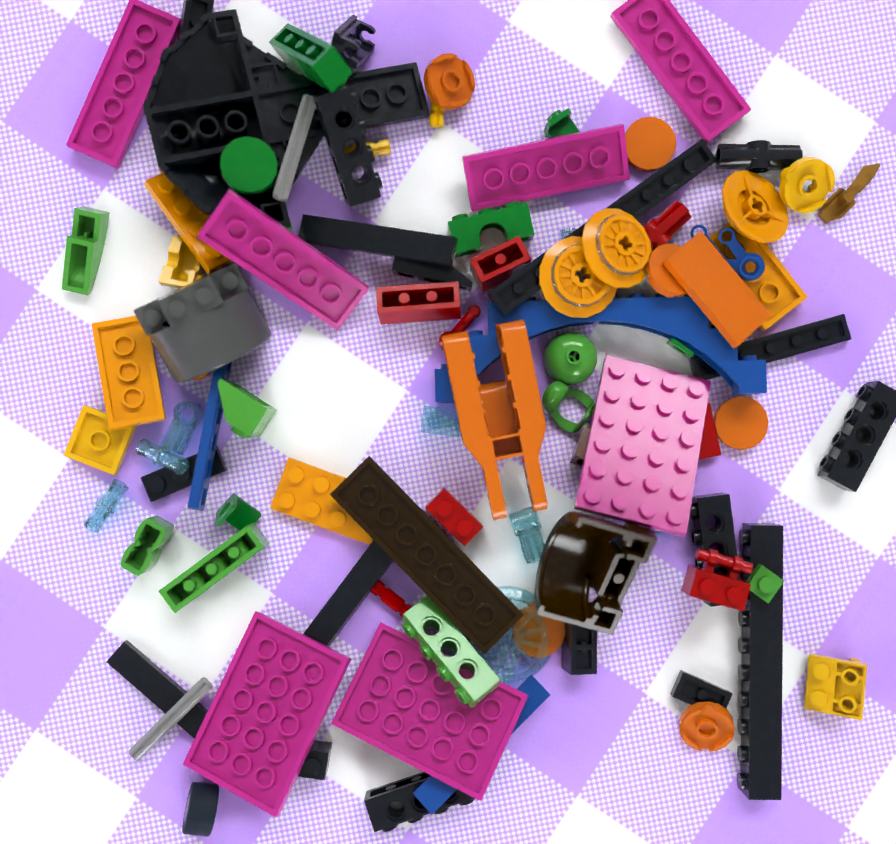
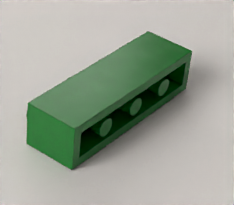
[269,23,353,93]

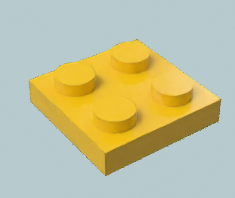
[63,405,137,475]

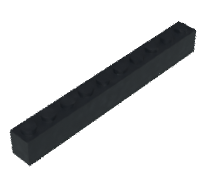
[737,523,784,800]

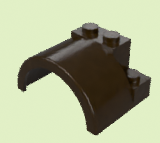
[535,511,658,635]

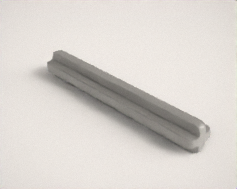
[273,94,316,202]
[129,677,213,761]

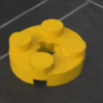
[779,157,835,213]

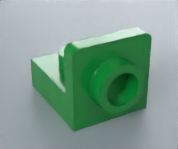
[544,108,580,138]

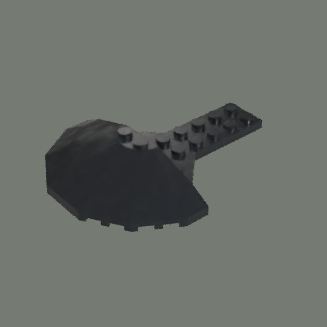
[143,9,430,228]

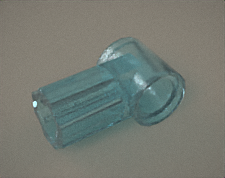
[160,401,204,455]
[508,506,545,564]

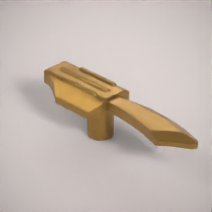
[817,163,880,224]

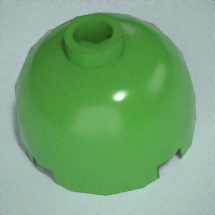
[543,332,597,385]

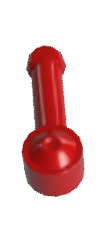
[439,305,481,351]

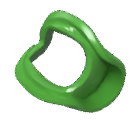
[542,381,595,433]

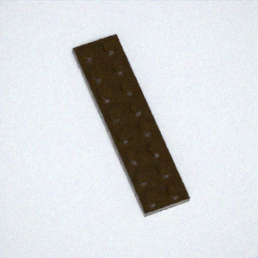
[330,456,524,655]

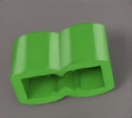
[121,515,174,576]

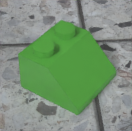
[218,378,277,439]

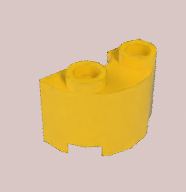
[158,235,204,288]

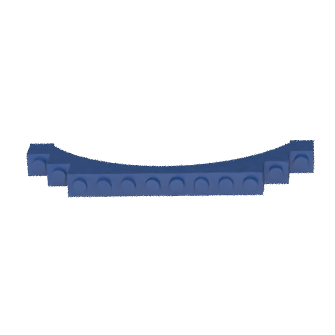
[435,293,767,403]

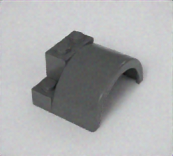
[133,262,272,382]

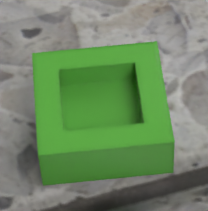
[746,564,784,604]

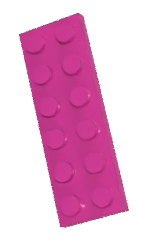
[66,0,181,169]
[610,0,752,144]
[462,124,630,211]
[197,189,369,331]

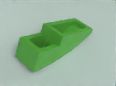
[62,206,110,296]

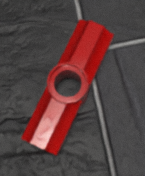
[644,200,692,251]

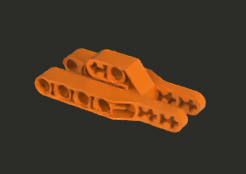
[441,319,548,521]

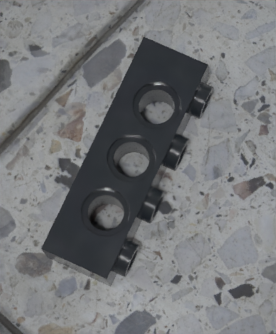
[312,85,383,207]
[817,381,896,492]
[689,492,740,607]
[364,772,475,832]

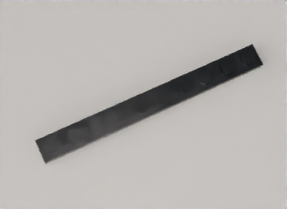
[487,139,717,317]

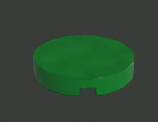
[220,136,278,194]

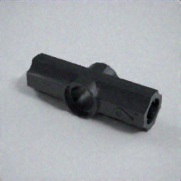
[715,140,803,174]

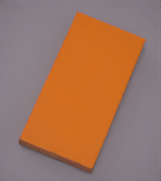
[662,231,771,349]

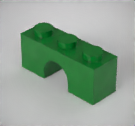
[447,201,535,258]

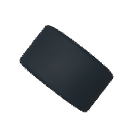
[182,782,219,837]

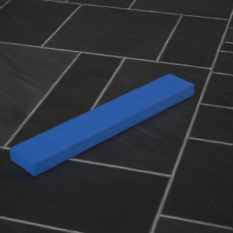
[187,362,232,511]
[413,675,551,815]

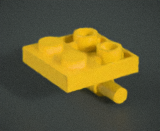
[804,653,868,721]

